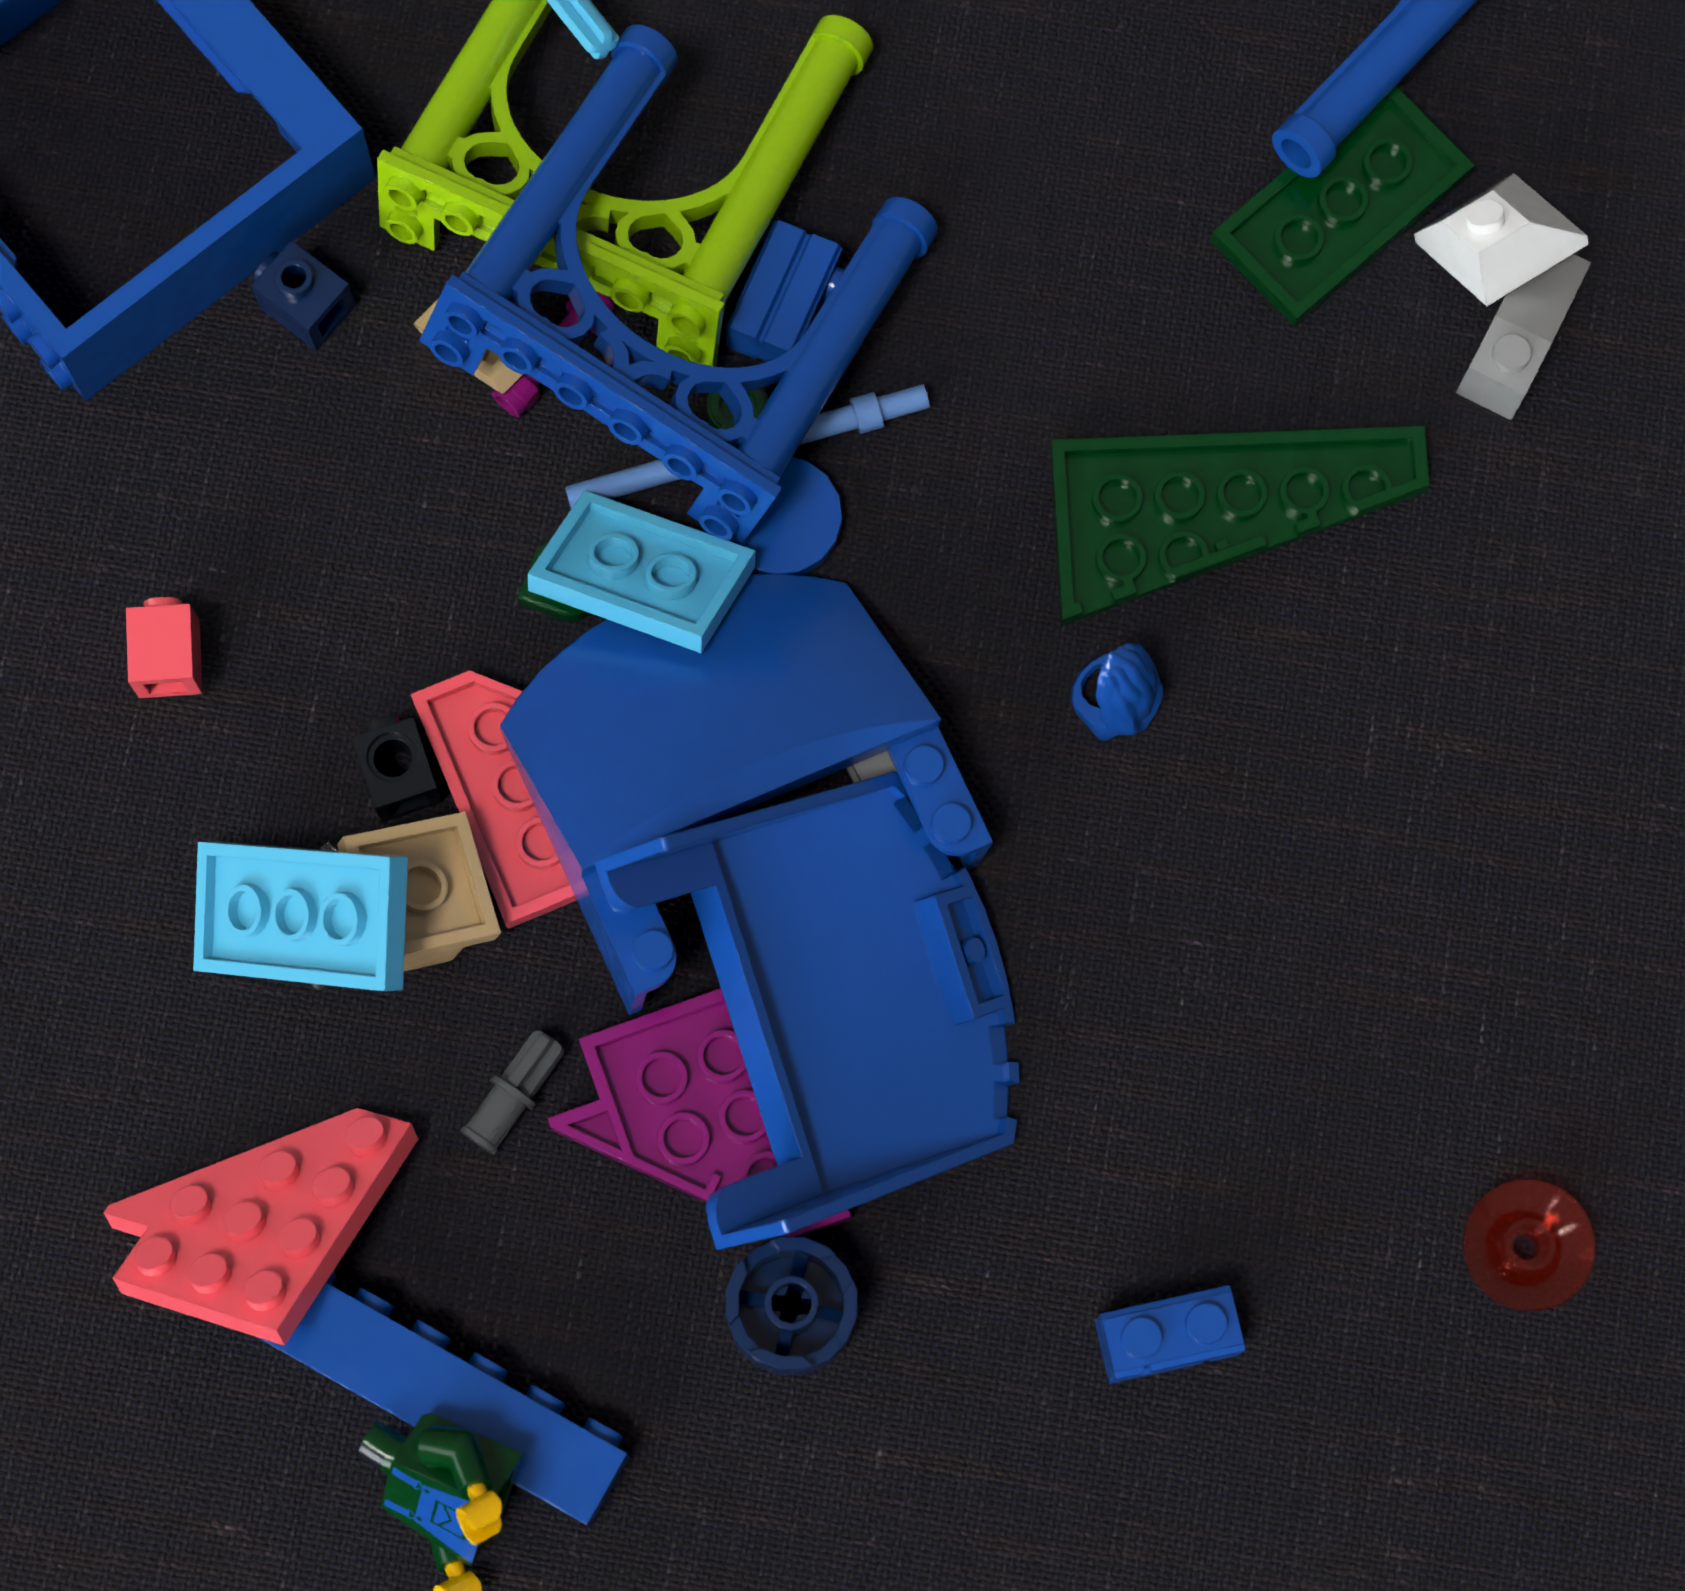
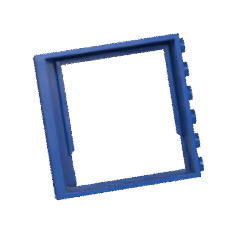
[0,0,376,401]

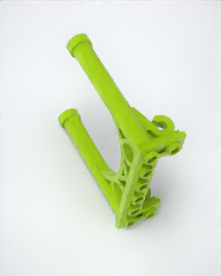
[377,0,873,367]

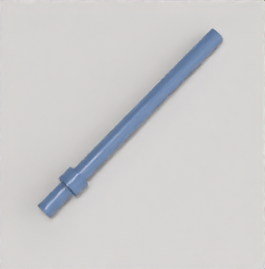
[565,384,930,509]

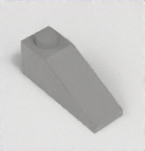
[1456,254,1591,420]

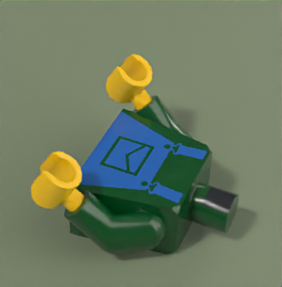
[357,1413,522,1591]

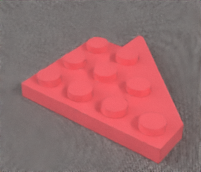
[410,670,577,929]
[103,1108,418,1346]

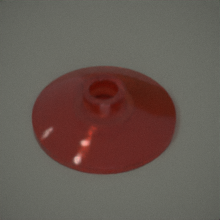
[1463,1179,1595,1311]

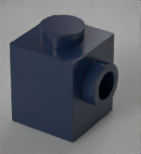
[251,240,356,351]

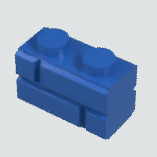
[725,220,845,363]
[1095,1285,1245,1384]

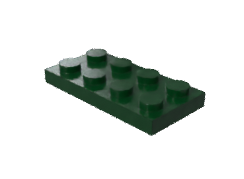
[1210,86,1475,327]

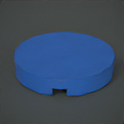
[727,457,842,576]

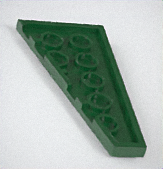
[1050,426,1429,626]

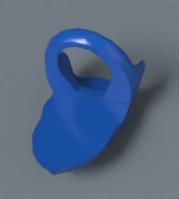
[1071,643,1164,741]

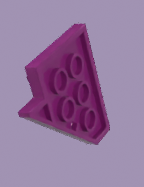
[547,988,851,1237]

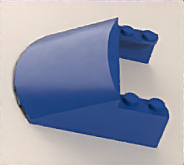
[500,574,993,1015]
[594,772,1020,1250]

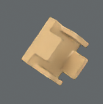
[337,812,501,971]

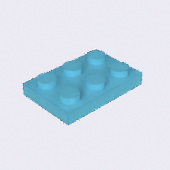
[528,490,755,653]

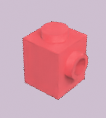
[126,597,203,698]

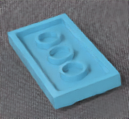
[193,842,408,991]

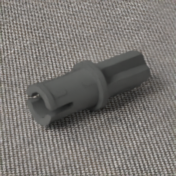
[460,1030,565,1155]

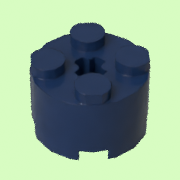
[726,1237,857,1375]

